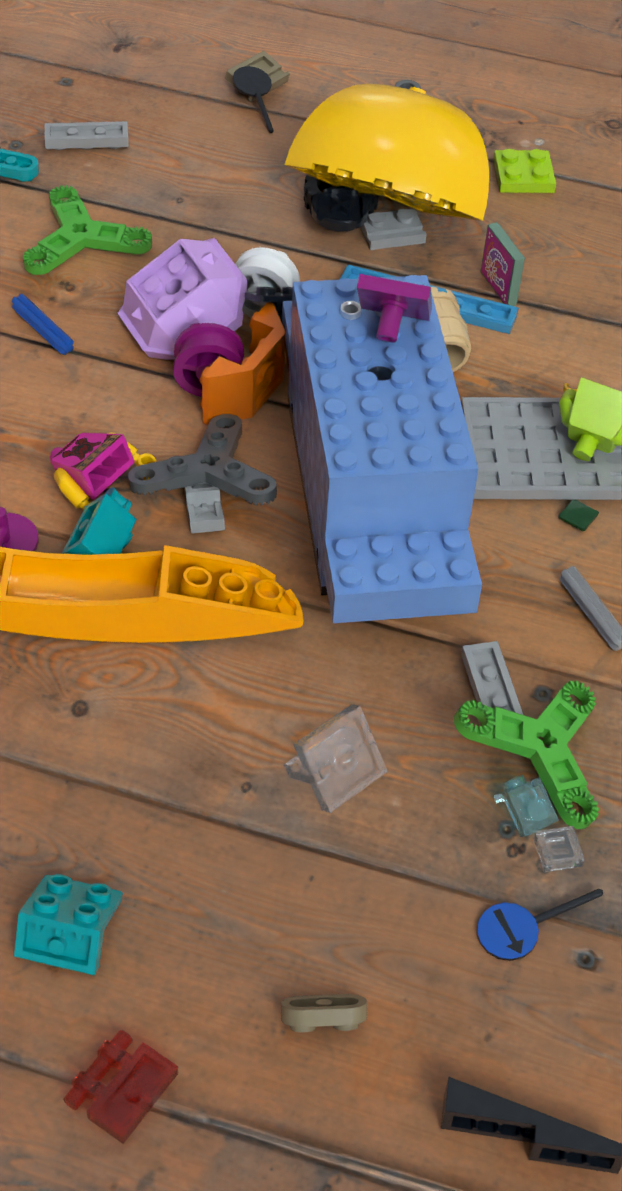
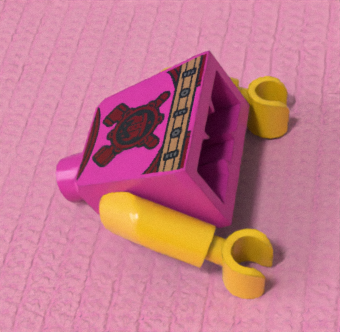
[50,432,156,510]

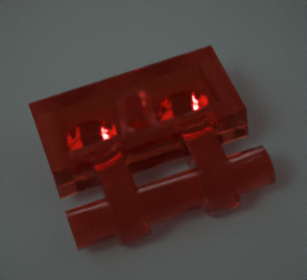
[63,1030,178,1144]

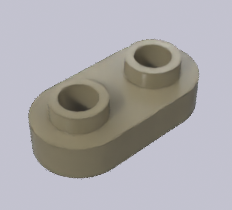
[281,994,367,1032]

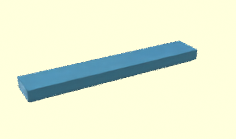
[340,265,519,334]

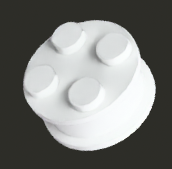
[235,247,300,318]

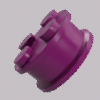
[173,323,244,397]

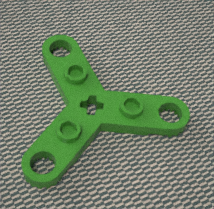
[23,185,152,275]
[454,680,599,829]

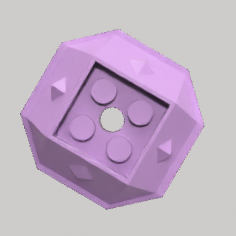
[118,238,247,360]

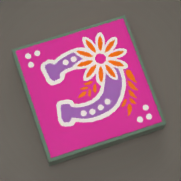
[481,222,525,306]

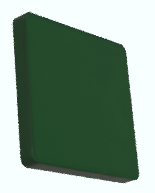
[558,500,599,531]

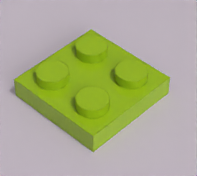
[493,149,556,193]

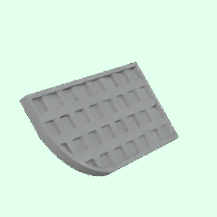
[461,397,622,500]

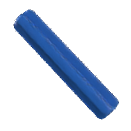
[12,294,74,355]

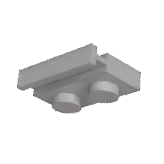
[360,209,426,250]

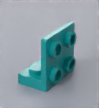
[14,874,123,975]

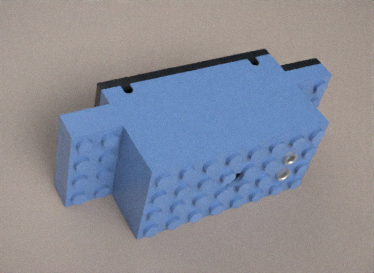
[282,275,482,623]

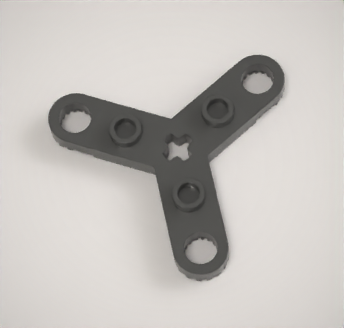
[128,414,277,506]

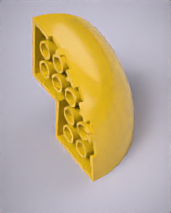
[284,84,489,221]

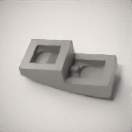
[184,482,225,534]

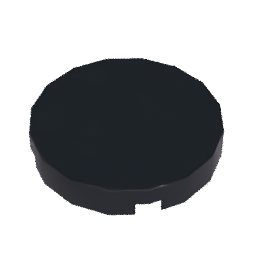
[311,186,369,232]

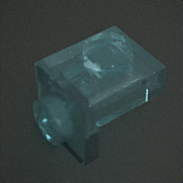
[493,775,559,837]

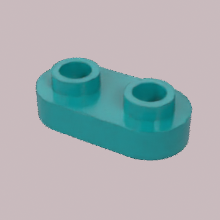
[0,149,39,182]

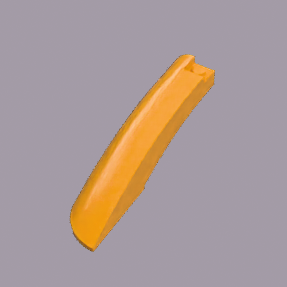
[0,545,304,643]

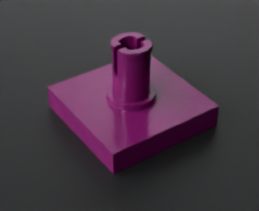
[357,274,432,343]

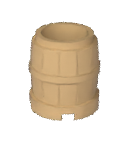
[431,287,471,372]

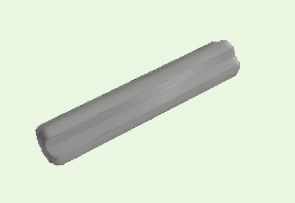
[560,566,622,651]

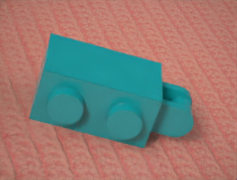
[62,487,137,555]

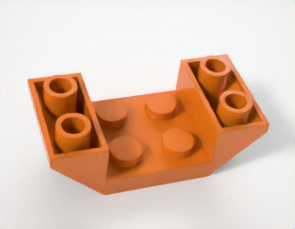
[200,302,286,425]

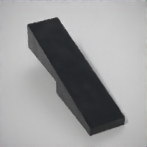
[441,1077,622,1174]

